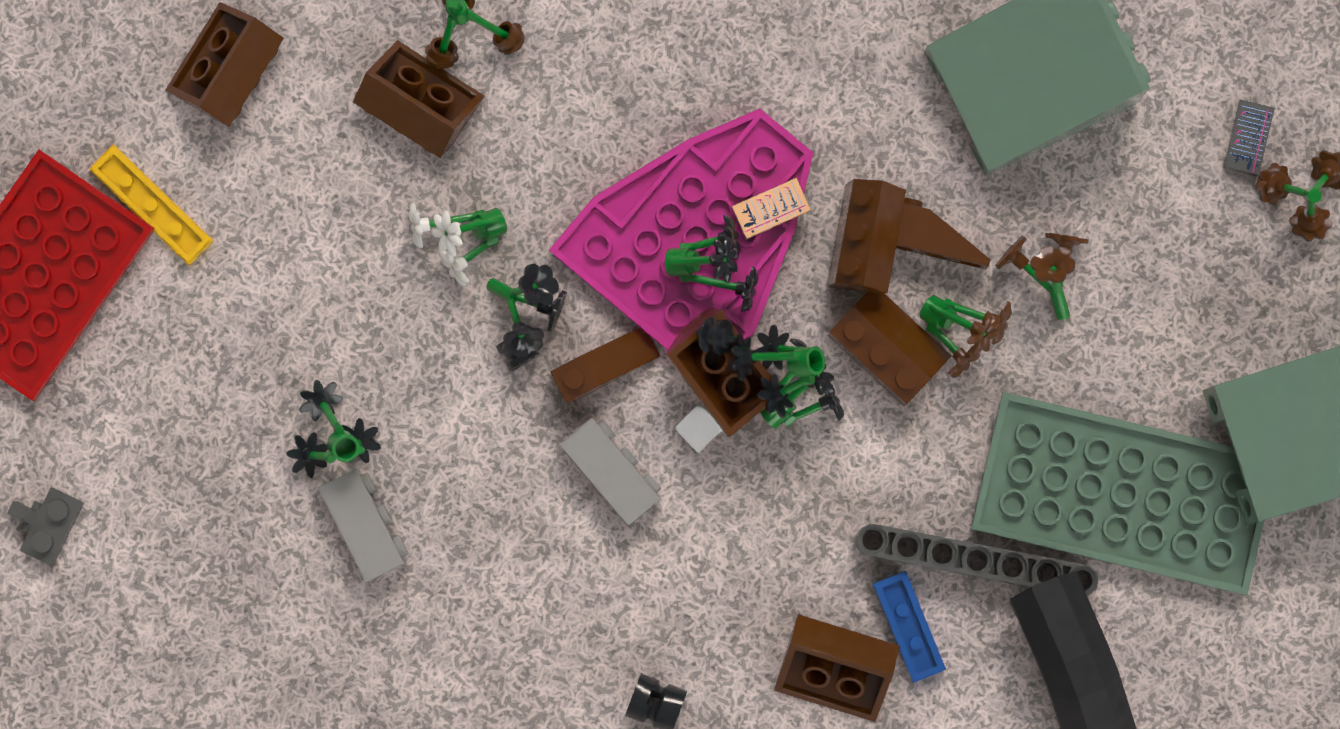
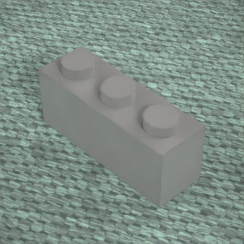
[560,418,661,527]
[318,469,409,583]

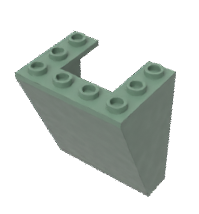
[924,0,1151,176]
[1202,346,1340,525]

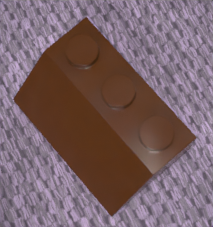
[165,2,284,127]
[353,40,485,159]
[827,179,906,294]
[827,292,952,407]
[665,307,771,438]
[774,614,900,722]

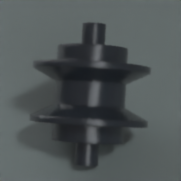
[696,317,736,355]

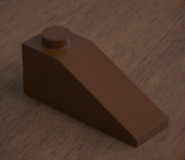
[896,198,991,270]
[550,328,661,405]

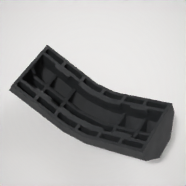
[1010,572,1137,729]

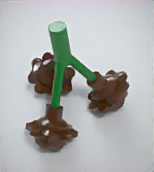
[1256,150,1340,242]

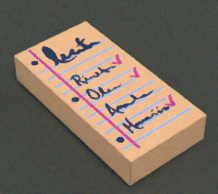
[732,178,811,240]

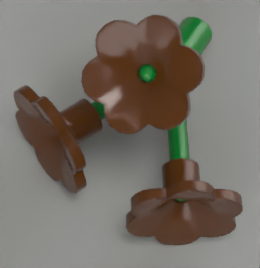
[994,233,1089,320]

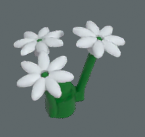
[408,203,507,287]

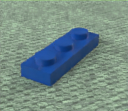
[872,571,946,683]

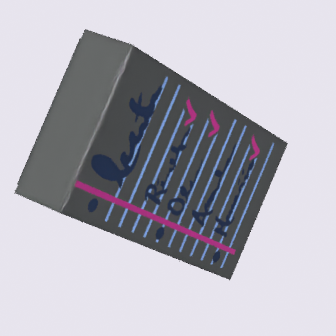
[1223,100,1275,177]

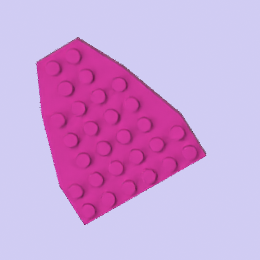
[549,108,814,350]

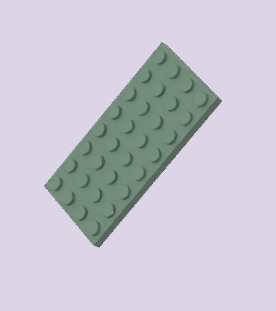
[970,392,1264,595]

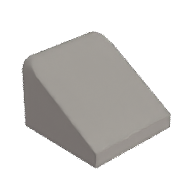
[673,403,722,453]

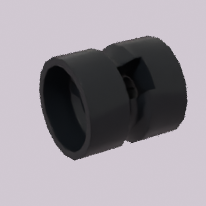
[625,673,687,729]

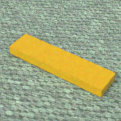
[89,144,214,266]

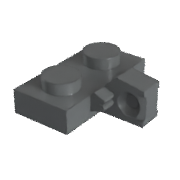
[7,487,84,566]

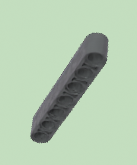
[855,524,1098,596]

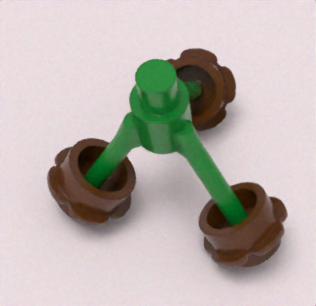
[425,0,525,69]

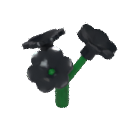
[486,264,567,358]

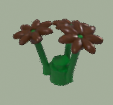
[920,295,1012,378]

